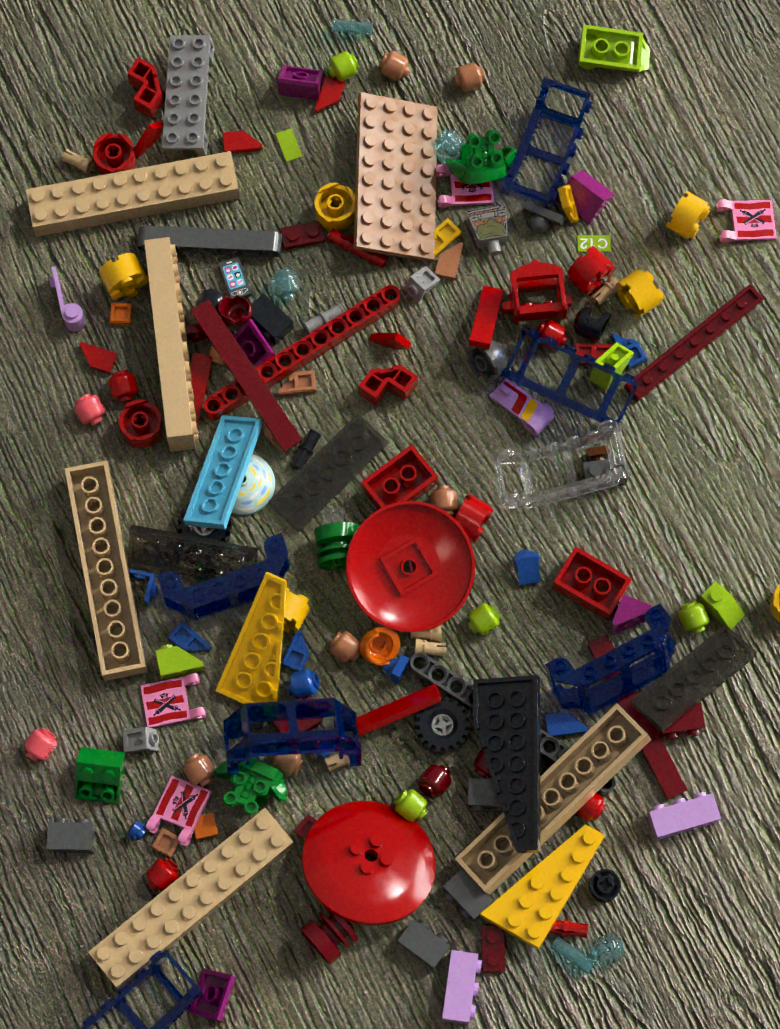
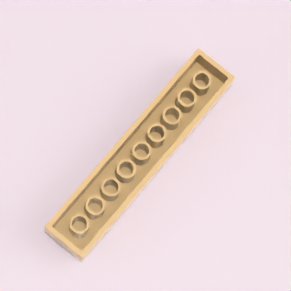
[26,151,240,237]
[144,237,199,452]
[65,460,148,681]
[455,703,651,895]
[88,808,294,990]

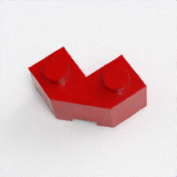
[127,57,163,119]
[358,365,418,406]

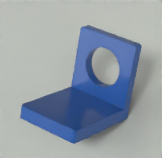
[129,569,158,607]

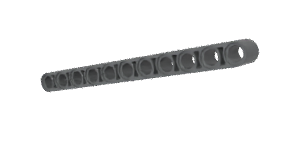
[410,653,616,796]

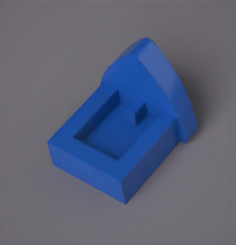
[514,550,541,585]
[383,654,409,685]

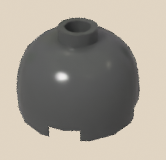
[467,340,507,383]

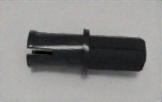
[291,429,321,471]

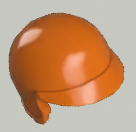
[359,627,400,666]

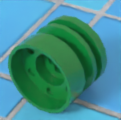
[314,522,359,570]

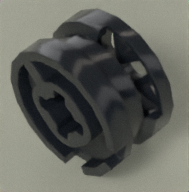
[589,869,621,902]

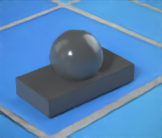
[522,200,565,233]

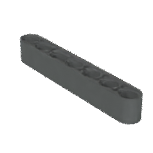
[137,226,282,257]

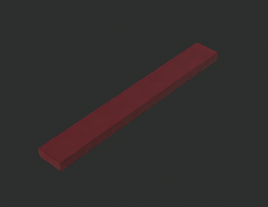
[624,284,764,402]
[191,299,302,452]
[587,634,688,800]

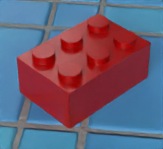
[361,444,438,510]
[552,546,632,621]

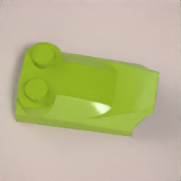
[578,24,650,72]

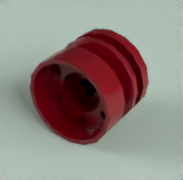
[300,907,359,965]

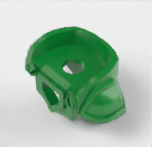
[445,129,517,184]
[214,754,287,816]

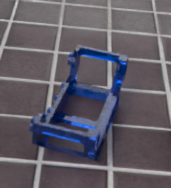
[501,77,593,209]
[501,328,639,430]
[156,533,290,621]
[545,603,676,714]
[223,698,362,775]
[71,949,203,1029]

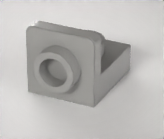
[404,266,441,302]
[123,727,159,753]

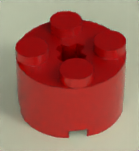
[93,133,136,175]
[566,246,616,295]
[118,399,163,448]
[454,493,494,543]

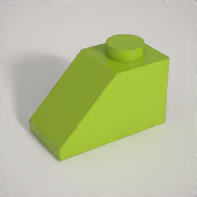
[589,342,634,390]
[698,581,745,631]
[156,644,205,680]

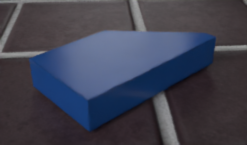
[610,333,647,370]
[167,621,212,652]
[281,629,310,672]
[544,712,588,737]

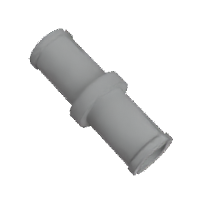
[303,303,345,334]

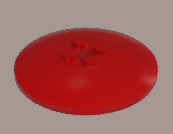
[345,501,475,632]
[302,801,436,925]

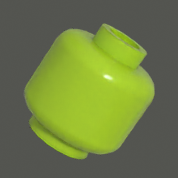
[327,51,359,81]
[678,600,709,634]
[468,603,501,636]
[394,789,428,822]

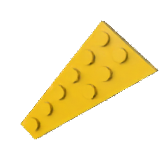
[215,572,287,718]
[480,824,605,950]

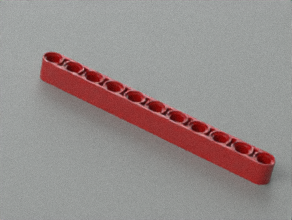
[204,285,400,420]

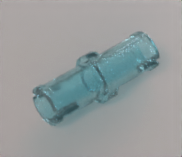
[331,18,373,36]
[551,936,596,974]

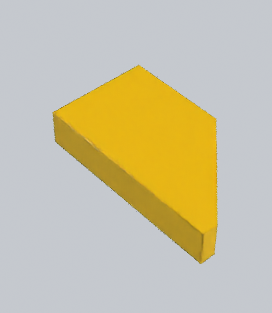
[557,184,579,223]
[433,218,462,258]

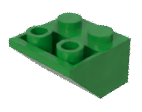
[75,747,125,804]

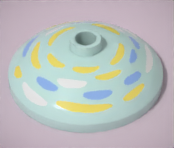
[232,454,275,515]

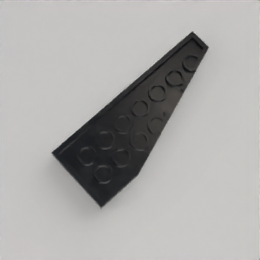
[473,675,540,853]

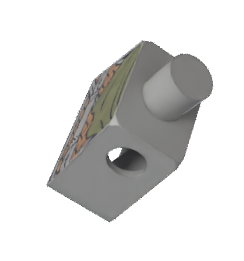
[466,204,507,256]

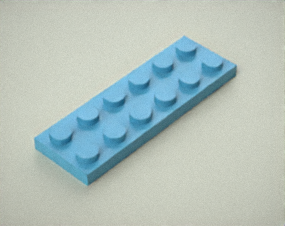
[183,415,263,529]

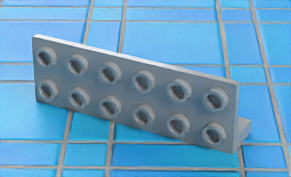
[162,35,214,157]

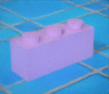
[647,792,721,841]
[442,950,482,1024]

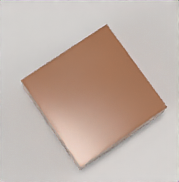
[151,828,180,858]

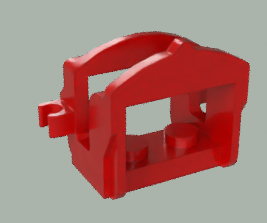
[501,259,573,325]

